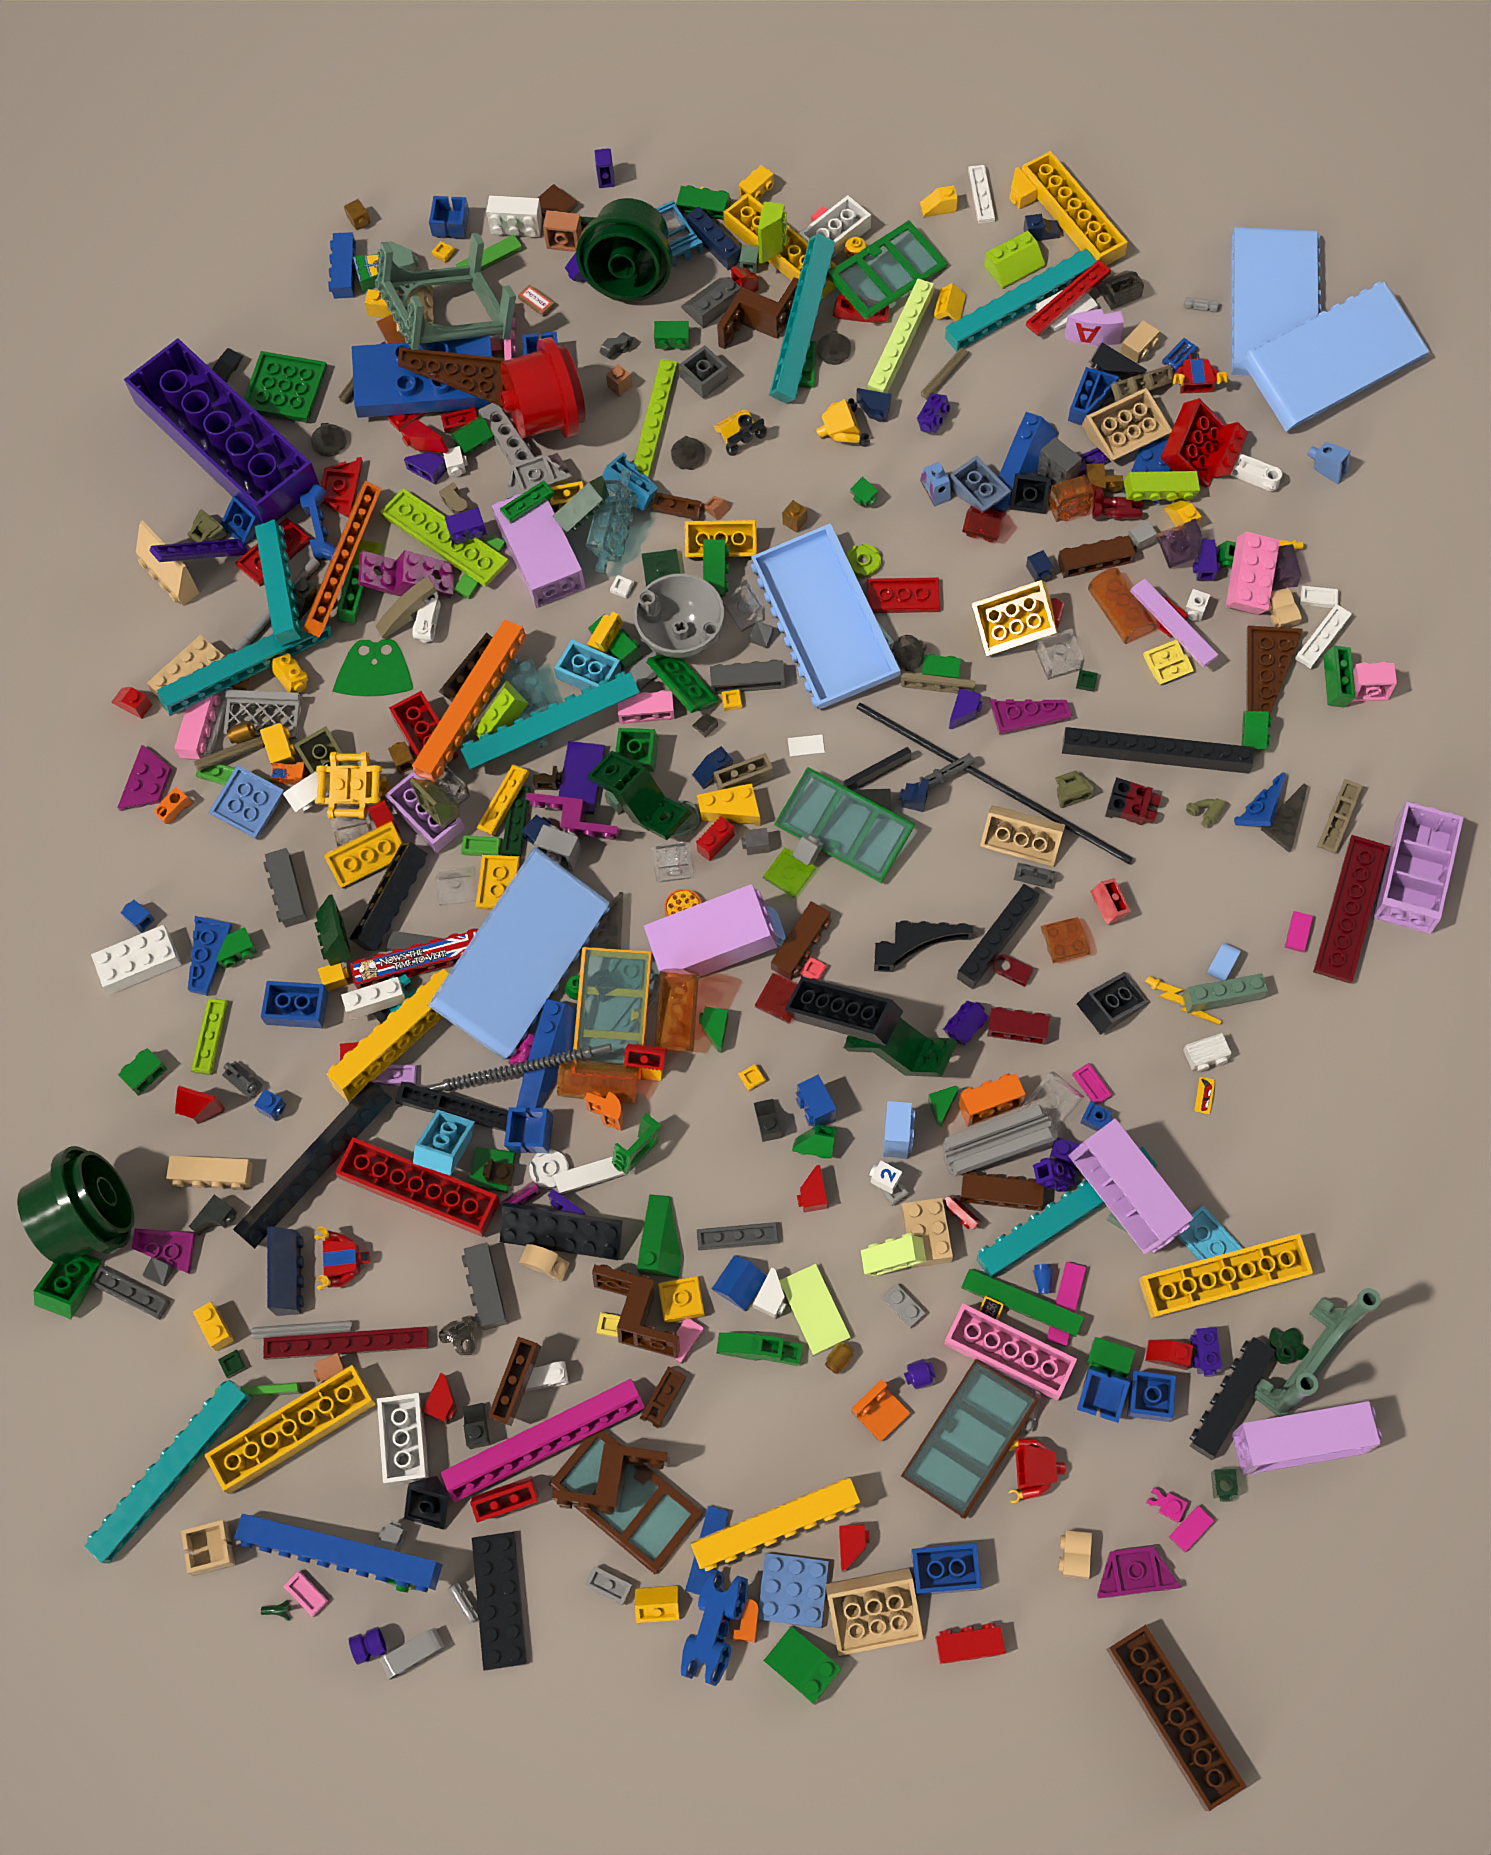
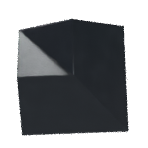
[1010,472,1051,514]
[404,1476,449,1530]

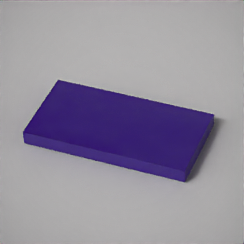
[559,741,605,814]

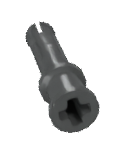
[919,753,975,792]

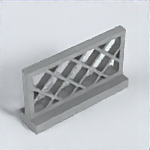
[223,690,303,738]

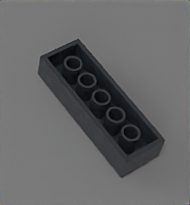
[784,976,903,1046]

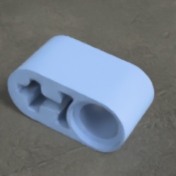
[1207,942,1241,981]

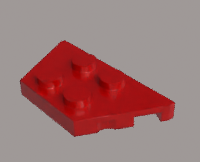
[321,457,363,518]

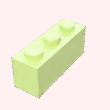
[861,1233,927,1276]

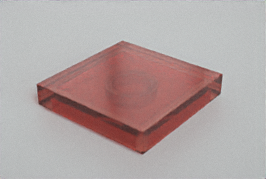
[755,973,797,1024]

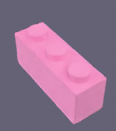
[618,690,675,724]

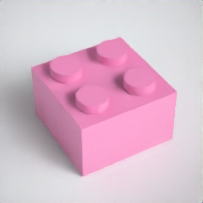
[1353,662,1397,701]

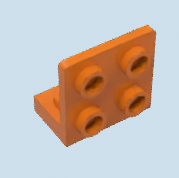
[851,1379,910,1442]

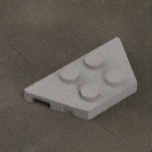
[506,454,572,499]

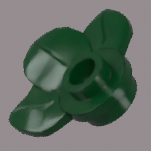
[1269,1328,1308,1364]

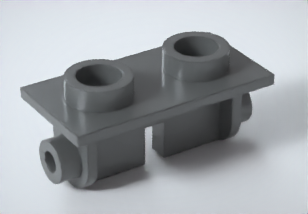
[1013,862,1055,889]
[222,1061,263,1099]

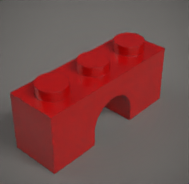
[1204,422,1248,478]

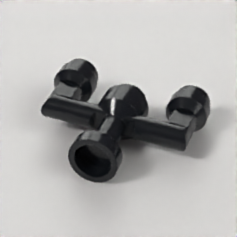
[726,414,767,456]

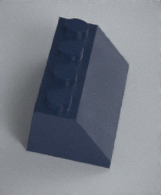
[267,1227,304,1316]

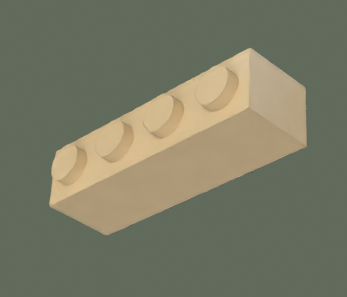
[166,1156,253,1190]

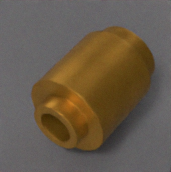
[227,721,256,744]
[824,1342,854,1375]

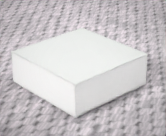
[610,575,634,598]

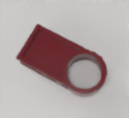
[993,954,1033,987]

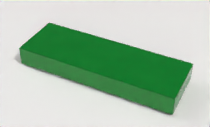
[798,341,816,388]
[500,480,555,524]

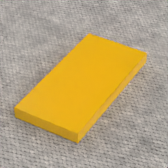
[323,821,402,888]

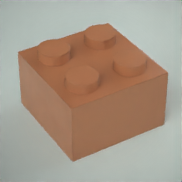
[543,210,582,252]

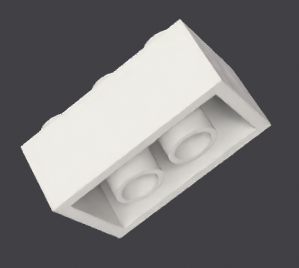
[486,196,543,237]

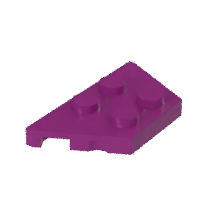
[117,745,172,811]
[1097,1546,1181,1599]

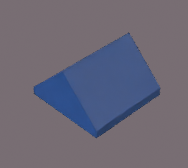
[221,496,261,546]
[711,1255,767,1311]

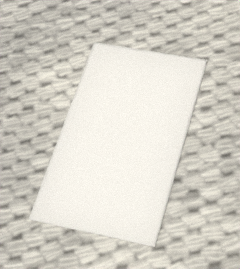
[788,734,825,756]

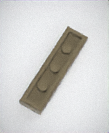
[901,672,975,694]

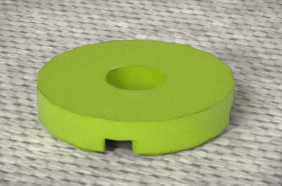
[846,544,881,578]

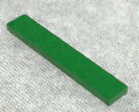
[961,1269,1084,1337]

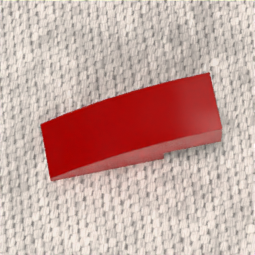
[833,295,889,322]

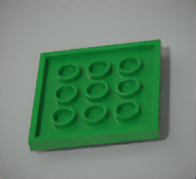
[244,351,327,422]

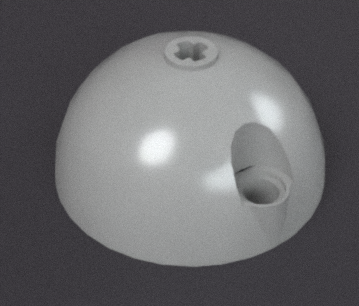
[634,574,724,658]

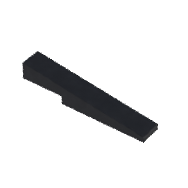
[395,1081,508,1132]

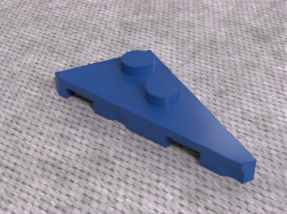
[1234,772,1287,826]

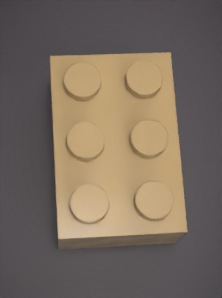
[901,1198,953,1268]

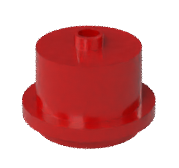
[500,337,586,438]

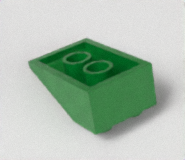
[33,1254,102,1319]
[763,1626,841,1705]

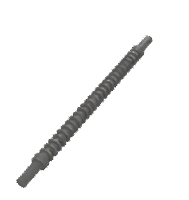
[424,1043,612,1091]

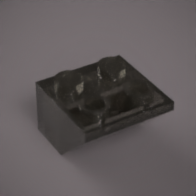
[1096,270,1144,310]

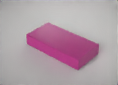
[1284,911,1313,953]
[1072,1063,1112,1105]
[1169,1506,1214,1553]

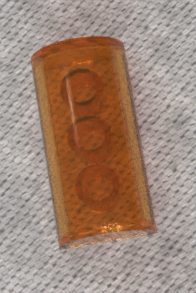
[1087,568,1157,644]
[654,968,699,1052]
[557,1059,640,1104]

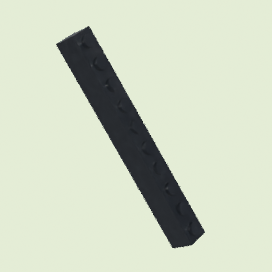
[1062,727,1254,774]
[233,1081,392,1249]

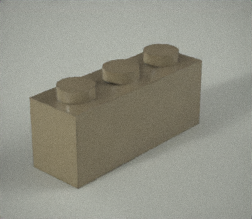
[713,753,773,790]

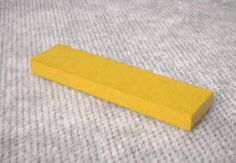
[477,765,530,836]

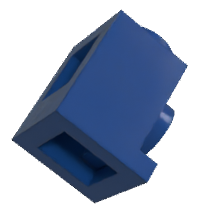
[1080,1101,1113,1131]

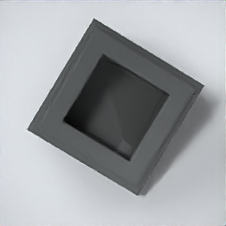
[750,621,774,648]
[142,1257,173,1286]

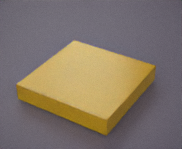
[658,1276,705,1323]

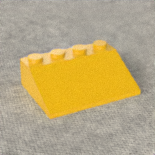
[972,580,1057,656]

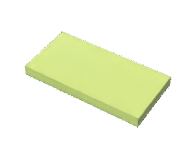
[779,1264,851,1356]

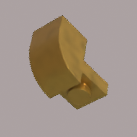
[1084,464,1123,495]

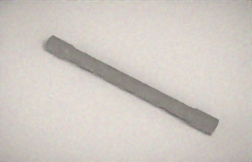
[232,557,320,652]

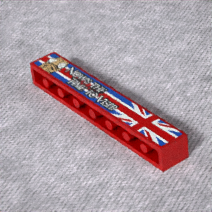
[350,928,479,989]

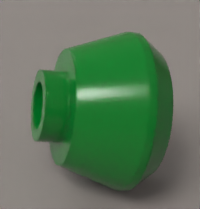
[565,975,591,1000]

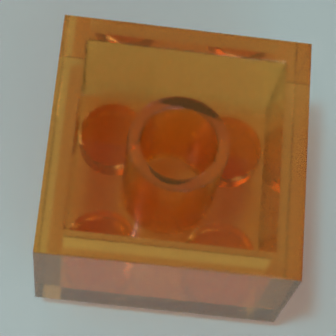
[1049,475,1093,522]

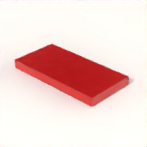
[235,517,311,586]
[867,577,940,613]

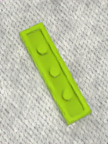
[191,998,228,1075]

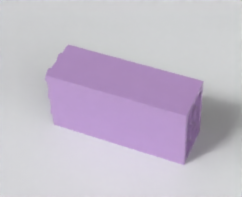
[492,493,586,608]
[1373,802,1464,934]
[644,884,778,989]
[1068,1118,1194,1254]
[1232,1401,1382,1476]

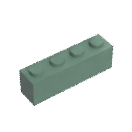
[1182,973,1268,1013]

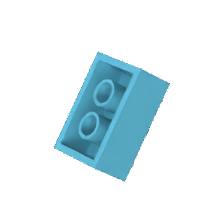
[554,639,622,690]
[413,1110,475,1176]

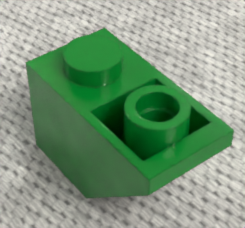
[216,927,257,969]
[792,1125,837,1159]

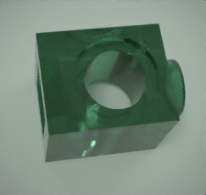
[1211,1469,1238,1502]

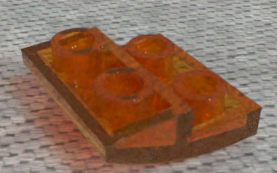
[1041,917,1090,963]

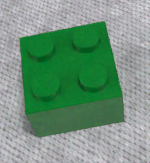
[615,728,659,772]

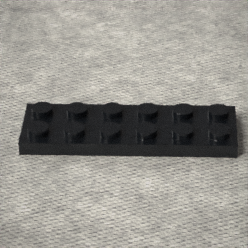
[499,1202,623,1260]
[472,1532,527,1671]

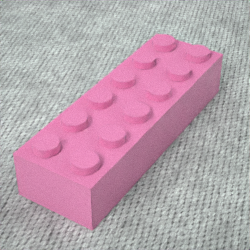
[944,1304,1077,1401]

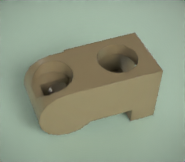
[439,482,469,514]

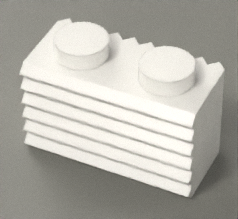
[1183,1033,1231,1072]

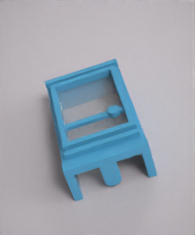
[656,200,703,267]

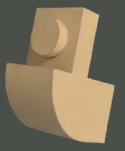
[519,1244,570,1281]

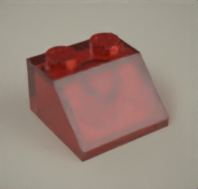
[962,506,1006,542]

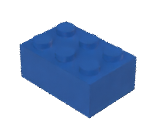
[261,981,329,1029]
[911,1543,981,1596]

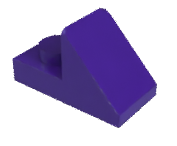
[548,1189,586,1215]

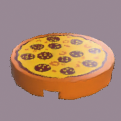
[664,889,701,916]

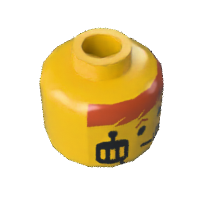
[845,237,867,259]

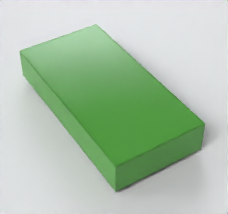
[461,835,502,856]

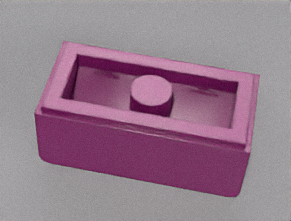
[500,1181,541,1207]

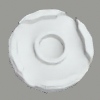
[529,1149,569,1189]

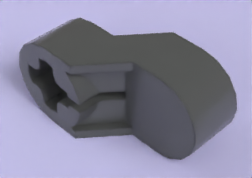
[600,332,633,359]

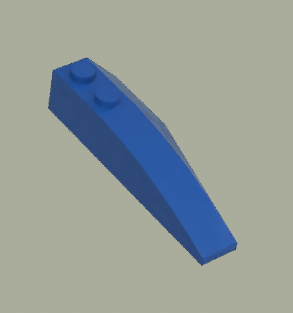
[991,412,1057,513]
[516,999,586,1118]

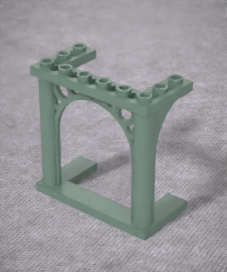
[375,233,516,350]

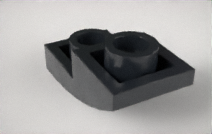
[212,348,243,383]

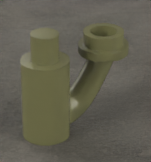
[1186,798,1226,828]

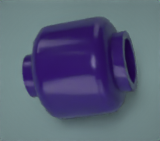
[904,1359,936,1389]

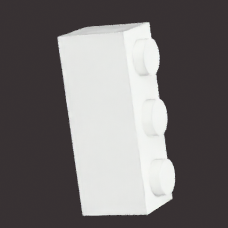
[341,977,406,1020]

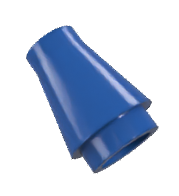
[1032,1264,1053,1294]

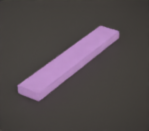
[1130,579,1218,668]

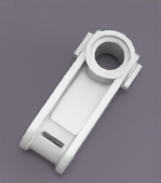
[1230,454,1283,491]
[413,592,441,643]
[524,1361,569,1393]

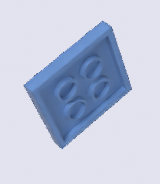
[208,765,286,839]
[758,1553,829,1628]

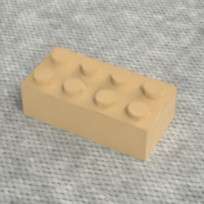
[147,635,225,714]

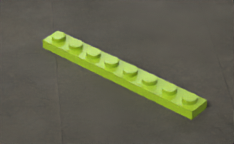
[634,359,677,478]

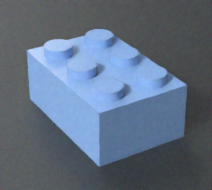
[883,1101,915,1159]

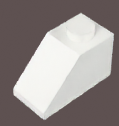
[753,1268,786,1319]

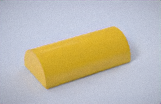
[685,520,757,558]

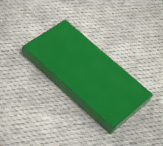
[646,654,719,713]

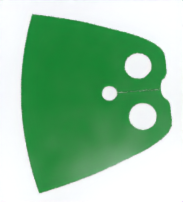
[332,639,413,696]

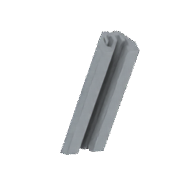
[943,1104,1058,1176]

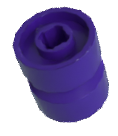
[349,1626,387,1665]

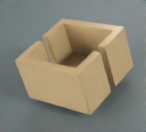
[181,1520,236,1576]

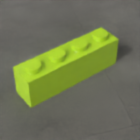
[1123,471,1200,501]

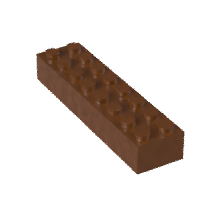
[1106,1625,1247,1811]

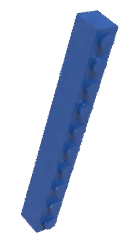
[234,1514,443,1593]

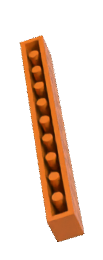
[302,481,381,637]
[412,620,527,783]

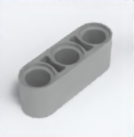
[380,1628,445,1680]

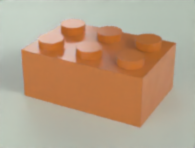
[958,1073,1026,1127]

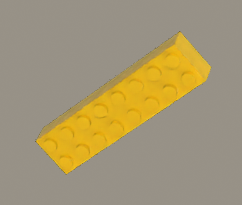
[1022,151,1128,266]
[723,193,842,299]
[327,969,449,1103]
[1138,1233,1313,1319]
[205,1365,376,1494]
[690,1478,860,1571]

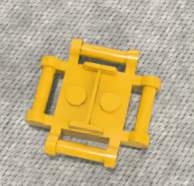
[315,752,382,819]

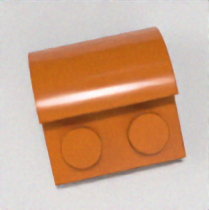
[584,1091,624,1131]

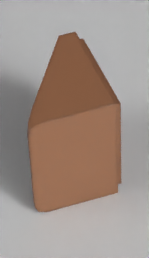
[703,496,730,520]

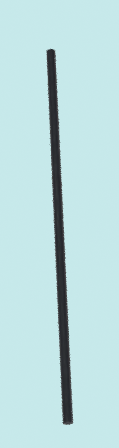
[856,703,1133,864]

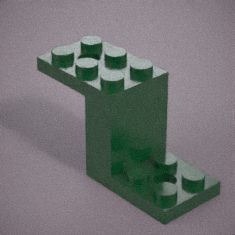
[587,750,692,840]
[843,1018,957,1077]

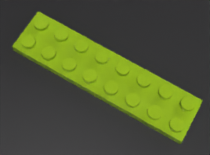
[380,488,509,587]

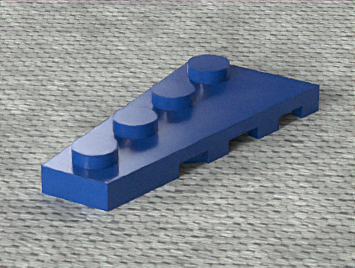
[188,916,233,996]

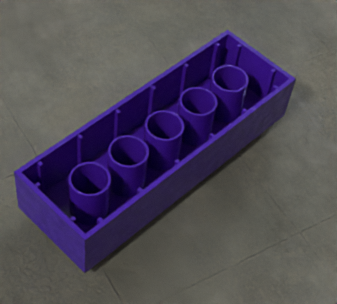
[124,338,320,524]

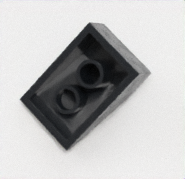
[1089,342,1147,374]
[1077,972,1149,1035]

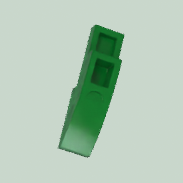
[716,1332,802,1366]

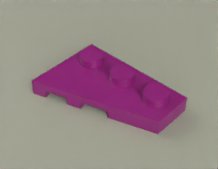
[132,1228,196,1274]

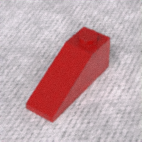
[400,419,449,453]

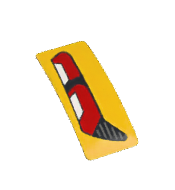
[1194,1077,1215,1114]

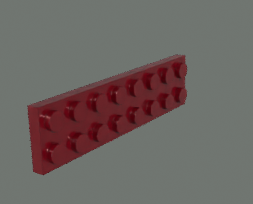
[1313,835,1389,984]

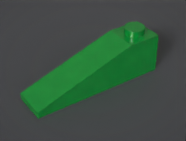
[637,1194,682,1278]

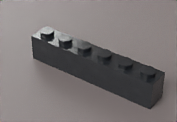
[349,842,428,951]
[957,884,1040,989]
[1189,1337,1276,1460]

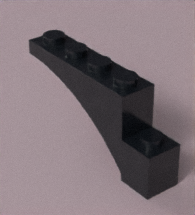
[874,920,973,972]

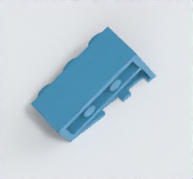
[602,452,658,511]

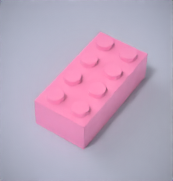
[1225,532,1280,615]

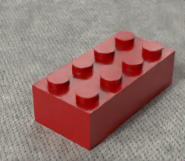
[389,691,458,761]

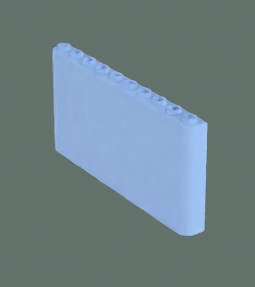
[1231,227,1321,376]
[1242,281,1430,432]
[750,523,901,710]
[427,848,610,1059]

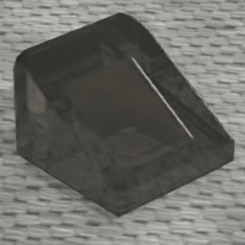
[692,713,718,738]

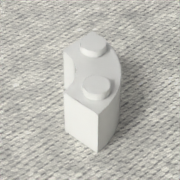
[283,765,330,812]

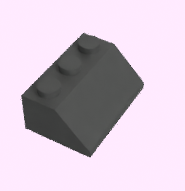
[681,277,741,328]

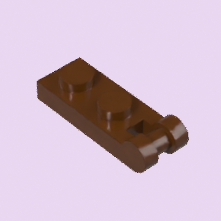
[652,492,704,521]
[640,1366,687,1429]

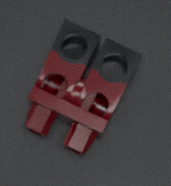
[1105,777,1161,825]

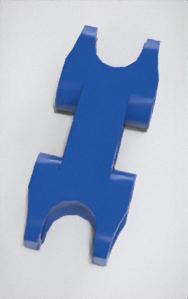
[681,1569,748,1686]

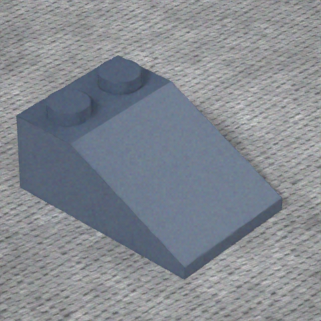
[949,456,1011,513]

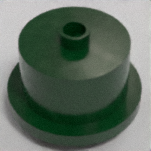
[576,198,673,302]
[17,1146,134,1265]

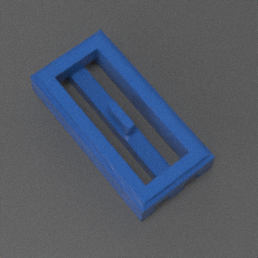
[1162,338,1198,372]

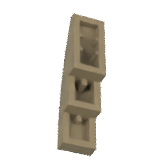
[1111,365,1173,401]
[376,576,437,639]
[1317,779,1363,853]

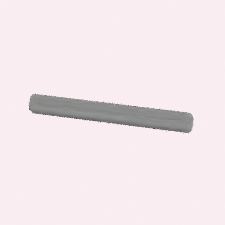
[251,1320,353,1339]

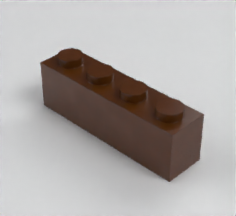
[1058,535,1135,578]
[771,901,832,980]
[960,1172,1044,1211]
[488,1336,541,1426]

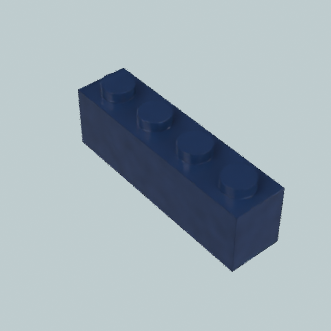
[686,207,741,270]

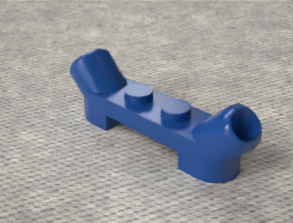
[299,484,336,561]

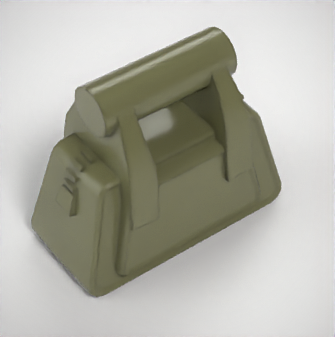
[188,509,228,542]
[1055,770,1094,808]

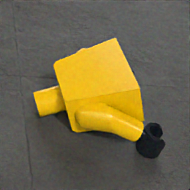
[816,398,870,447]

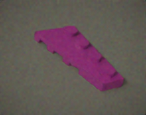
[990,699,1072,735]

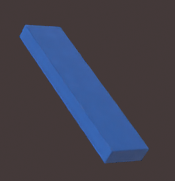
[685,1506,729,1595]

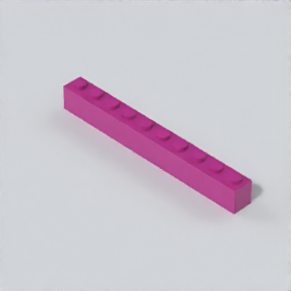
[441,1379,645,1503]

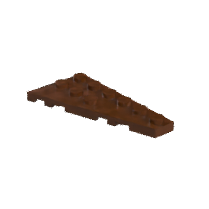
[398,347,505,406]
[1246,625,1303,716]

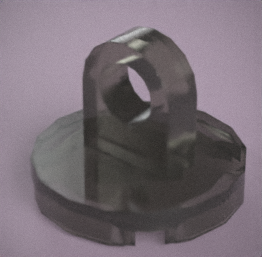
[817,331,851,365]
[311,423,347,457]
[671,436,706,470]
[892,634,927,671]
[438,1315,478,1355]

